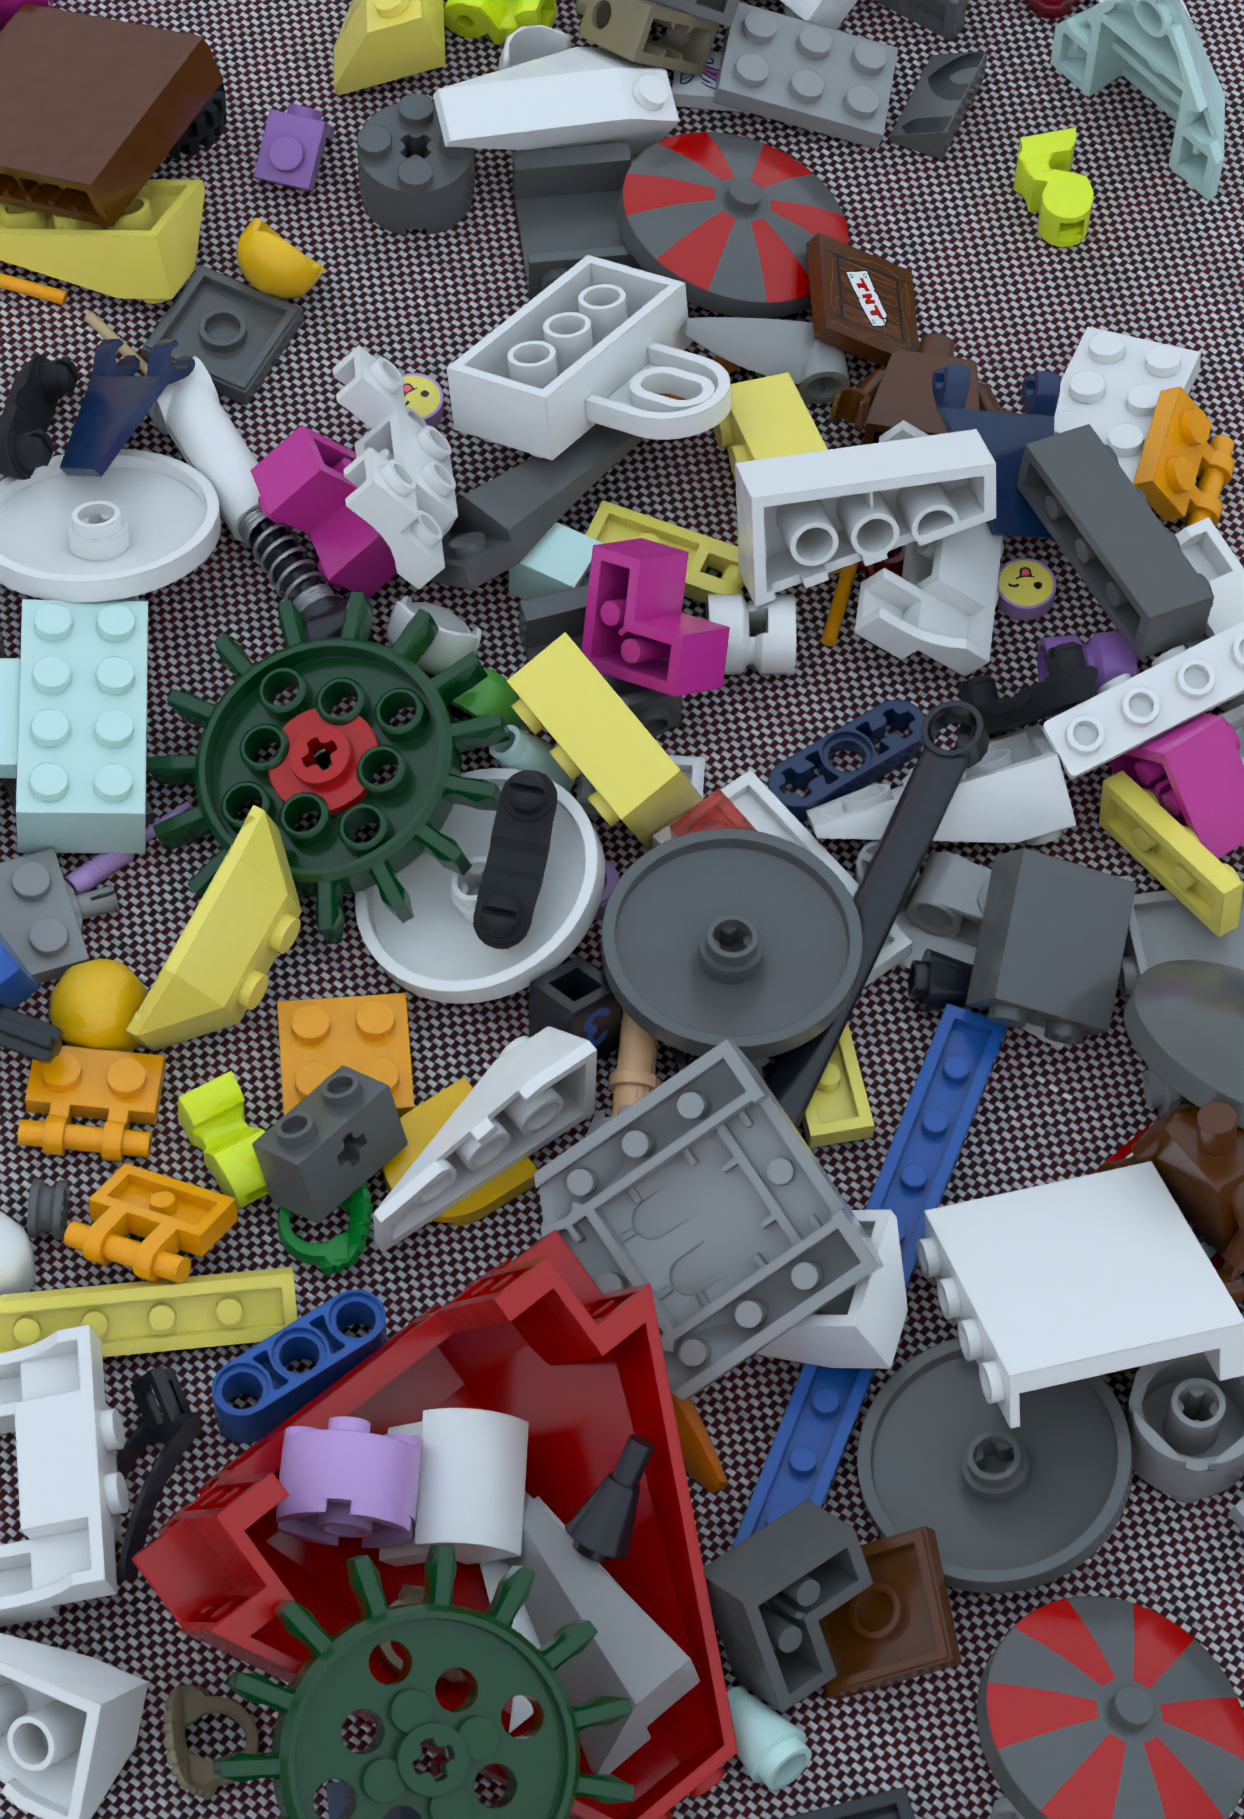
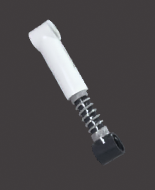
[148,356,375,642]

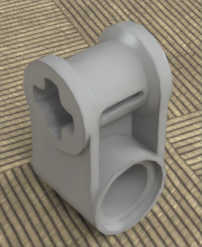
[906,852,992,947]

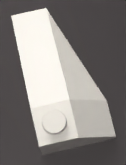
[433,46,679,156]
[0,1633,148,1819]

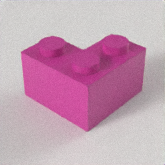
[250,425,398,599]
[581,538,730,697]
[1109,713,1244,859]

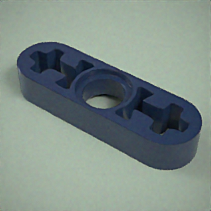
[768,700,925,823]

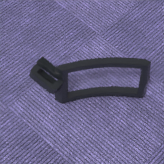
[116,1366,202,1581]

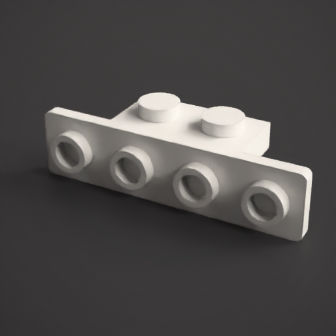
[1042,621,1244,779]

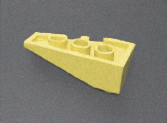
[333,0,446,96]
[0,179,205,304]

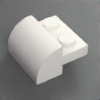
[379,1408,529,1567]

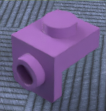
[253,104,335,193]

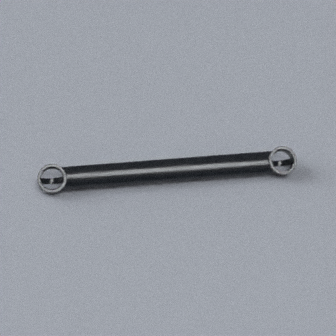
[766,700,990,1129]

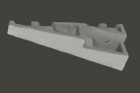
[506,1491,700,1774]

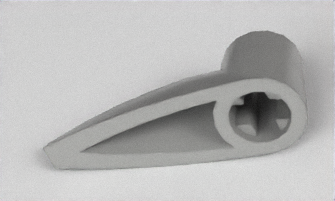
[680,317,850,404]

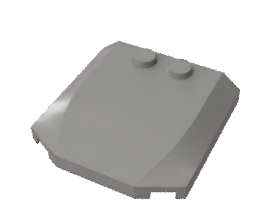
[534,1039,884,1400]

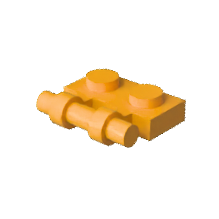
[1133,386,1235,527]
[18,1045,166,1162]
[64,1163,238,1284]

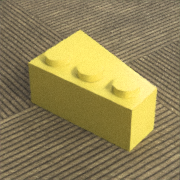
[713,372,842,575]
[507,632,705,851]

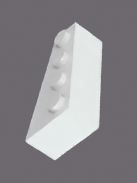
[735,429,996,607]

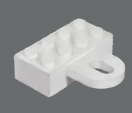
[447,255,732,460]

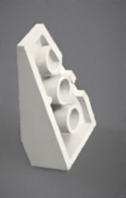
[806,725,1076,845]
[373,1026,597,1253]
[756,1210,908,1369]

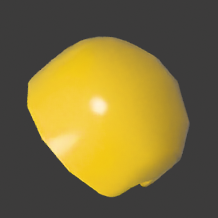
[236,218,325,300]
[49,958,148,1052]

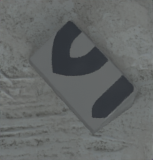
[889,52,987,160]

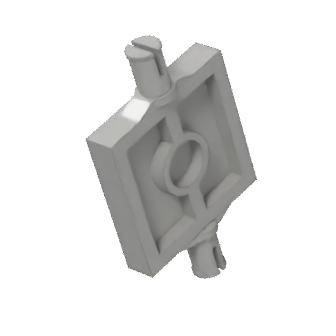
[0,848,119,984]

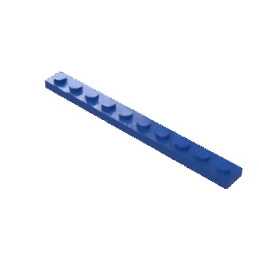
[731,1003,1008,1549]

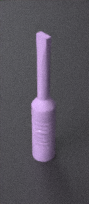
[64,801,192,895]

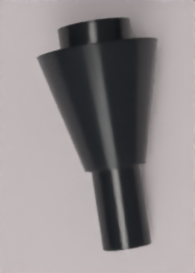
[908,948,973,1012]
[565,1434,655,1563]

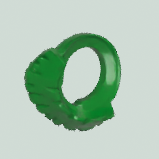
[277,1182,373,1277]

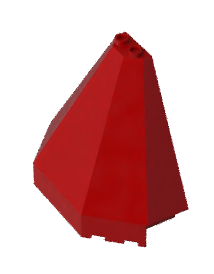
[132,1229,738,1819]

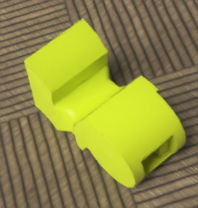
[444,0,558,45]
[1013,127,1094,247]
[178,1070,269,1210]

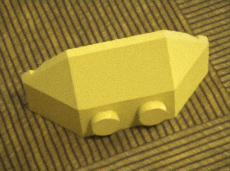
[126,805,302,1051]

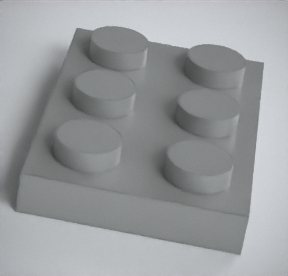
[713,2,898,149]

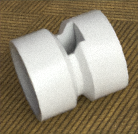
[706,594,796,675]

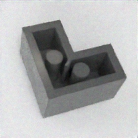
[704,1499,873,1713]

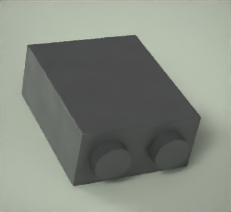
[966,848,1137,1044]

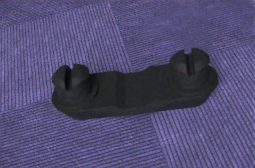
[0,354,79,480]
[957,641,1098,737]
[473,770,557,949]

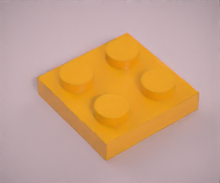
[277,993,415,1118]

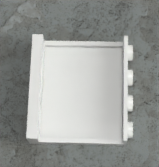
[916,1161,1244,1429]

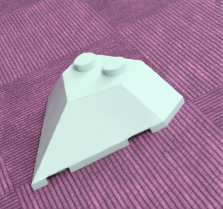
[1050,0,1225,201]

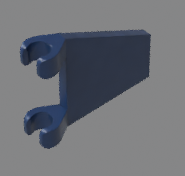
[60,339,195,477]
[932,364,1061,539]

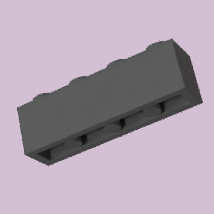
[1016,424,1214,659]

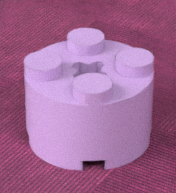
[275,1416,423,1548]

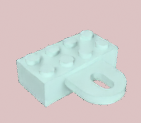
[0,599,148,854]

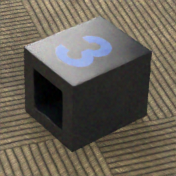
[529,956,621,1060]

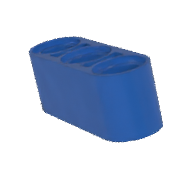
[212,1289,387,1443]

